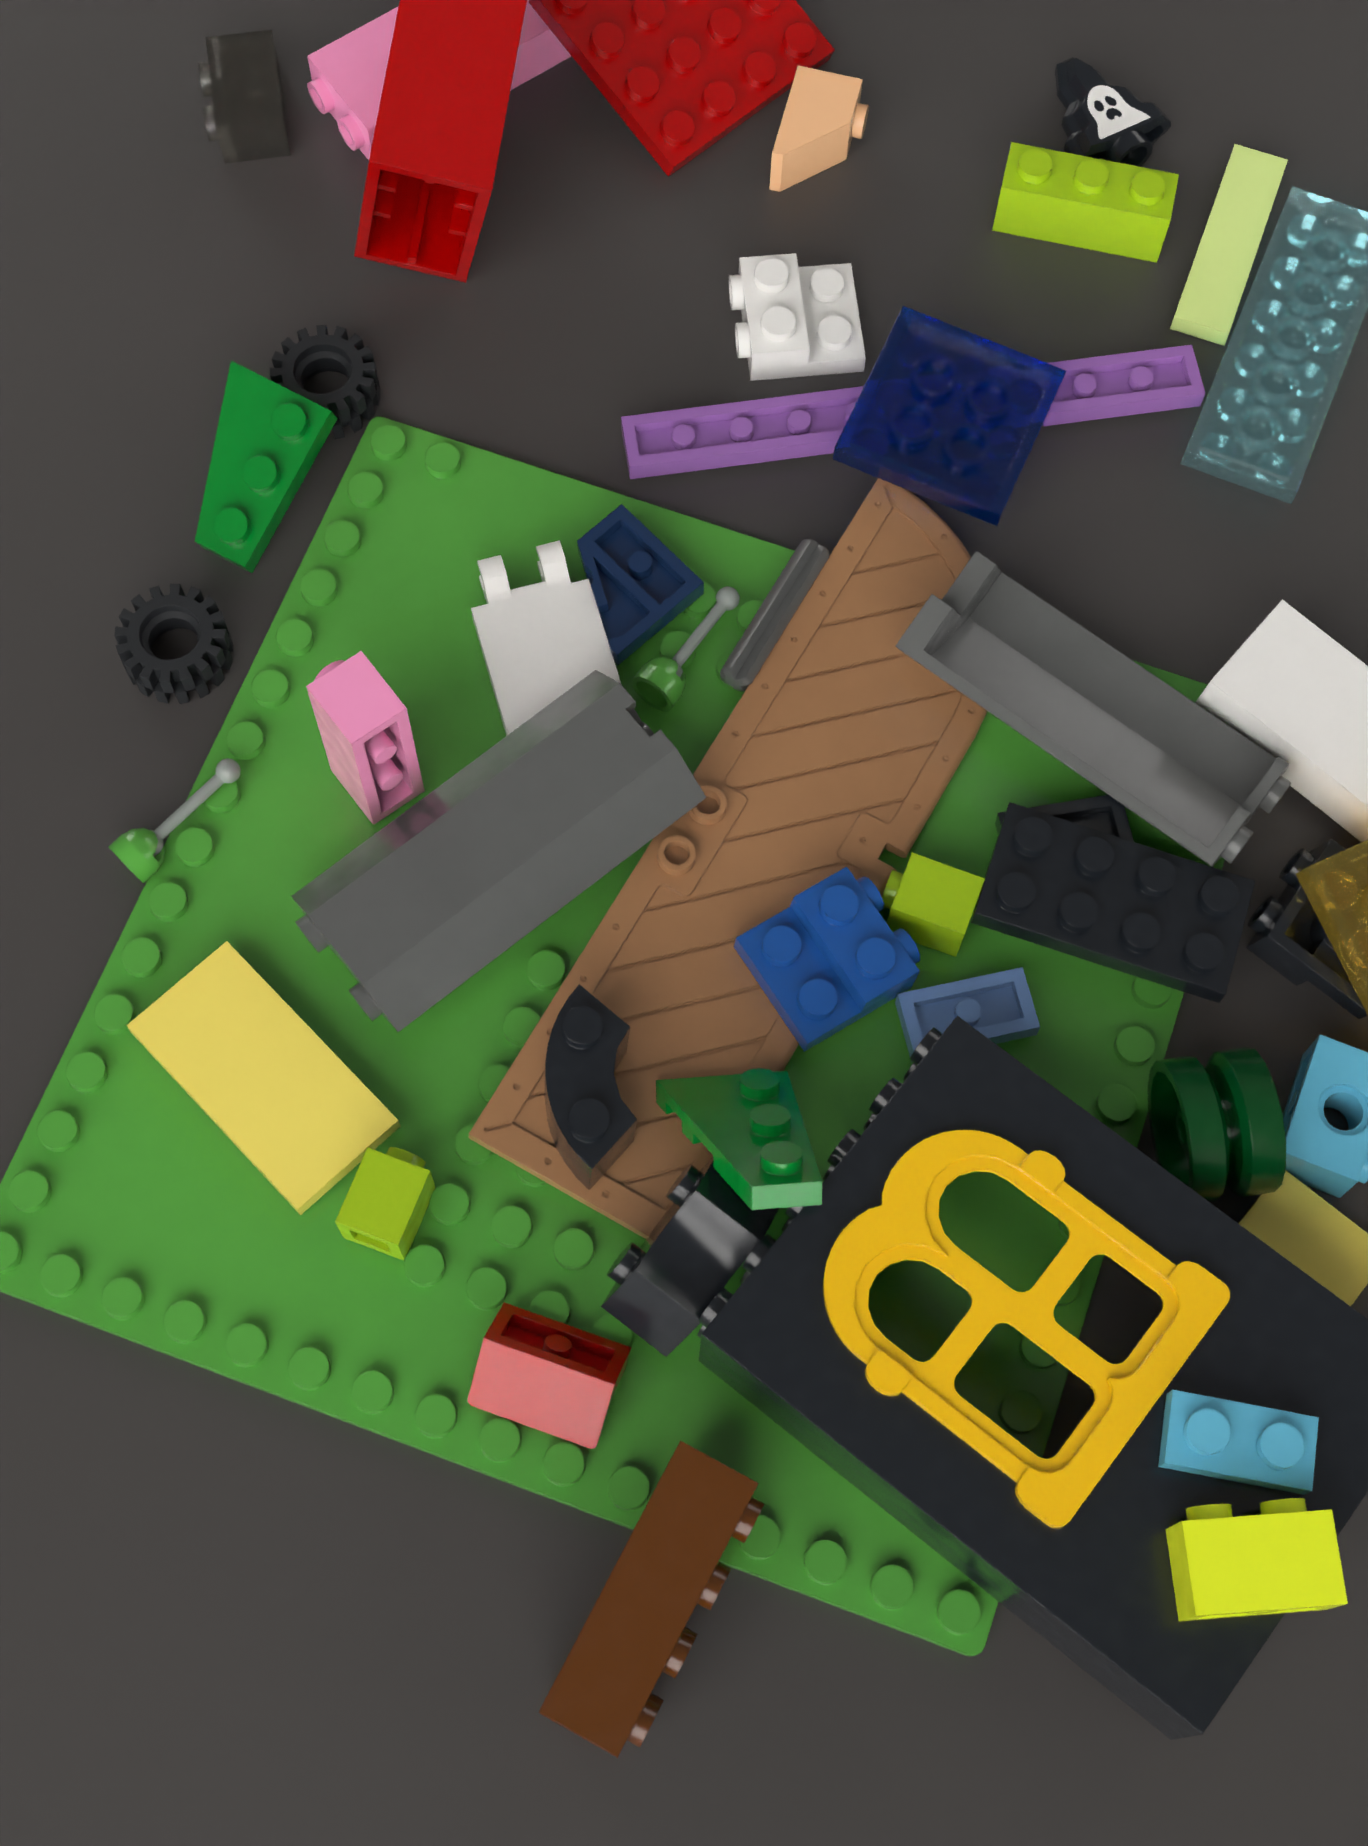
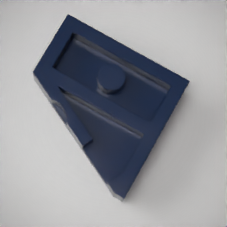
[577,504,704,665]

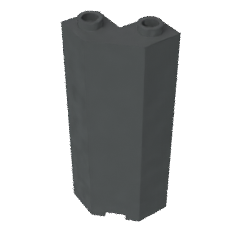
[895,551,1291,867]
[291,670,707,1032]

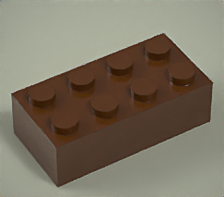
[538,1440,765,1758]

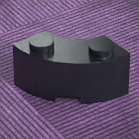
[544,984,637,1190]
[601,1157,779,1357]

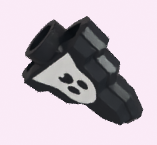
[1055,57,1171,167]

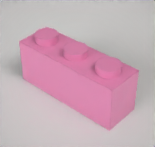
[306,651,425,825]

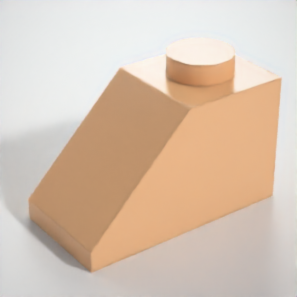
[769,66,869,192]

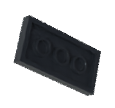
[971,802,1255,1003]

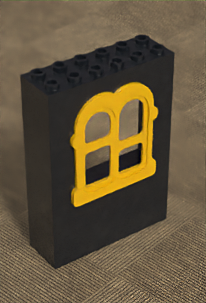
[697,1016,1368,1740]

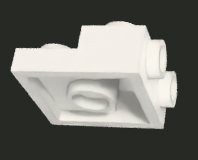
[729,253,866,381]

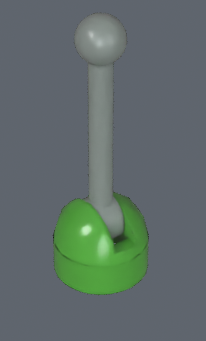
[631,586,740,712]
[108,758,241,884]

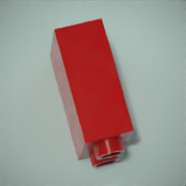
[354,0,527,283]

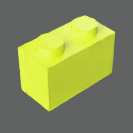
[1165,1498,1348,1621]

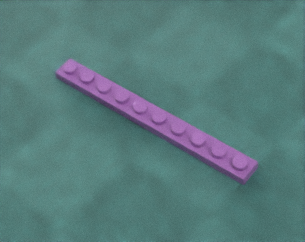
[621,345,1205,479]

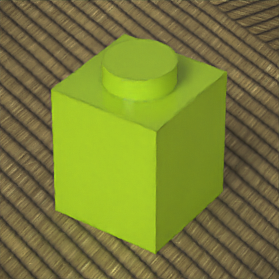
[882,852,985,957]
[335,1147,436,1261]

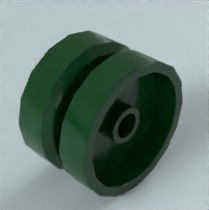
[1148,1047,1286,1202]

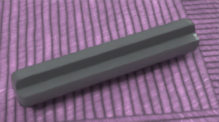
[720,538,829,691]

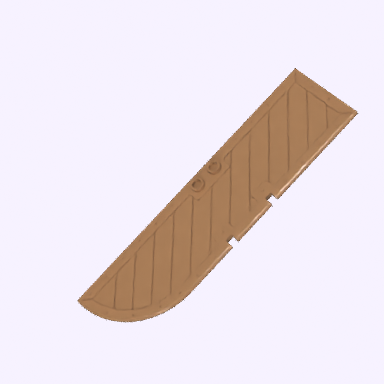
[469,473,987,1239]

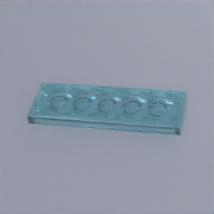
[1181,186,1368,504]

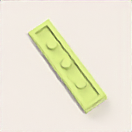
[1170,144,1288,346]

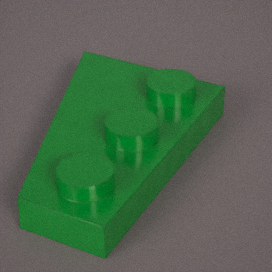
[195,360,338,573]
[656,1068,822,1210]

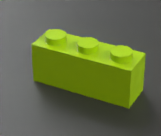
[992,142,1179,263]

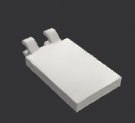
[471,540,622,736]

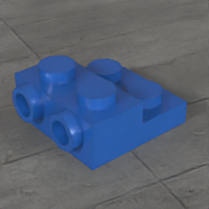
[734,867,920,1052]

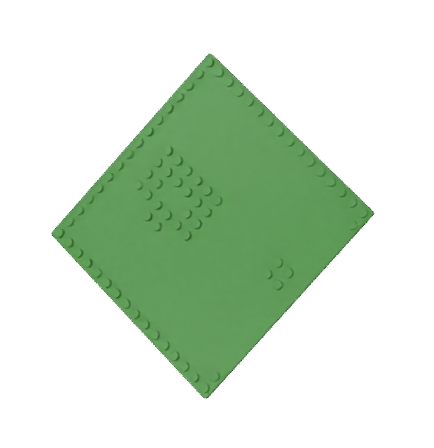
[0,417,1225,1656]

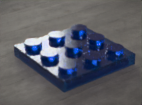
[833,306,1066,526]

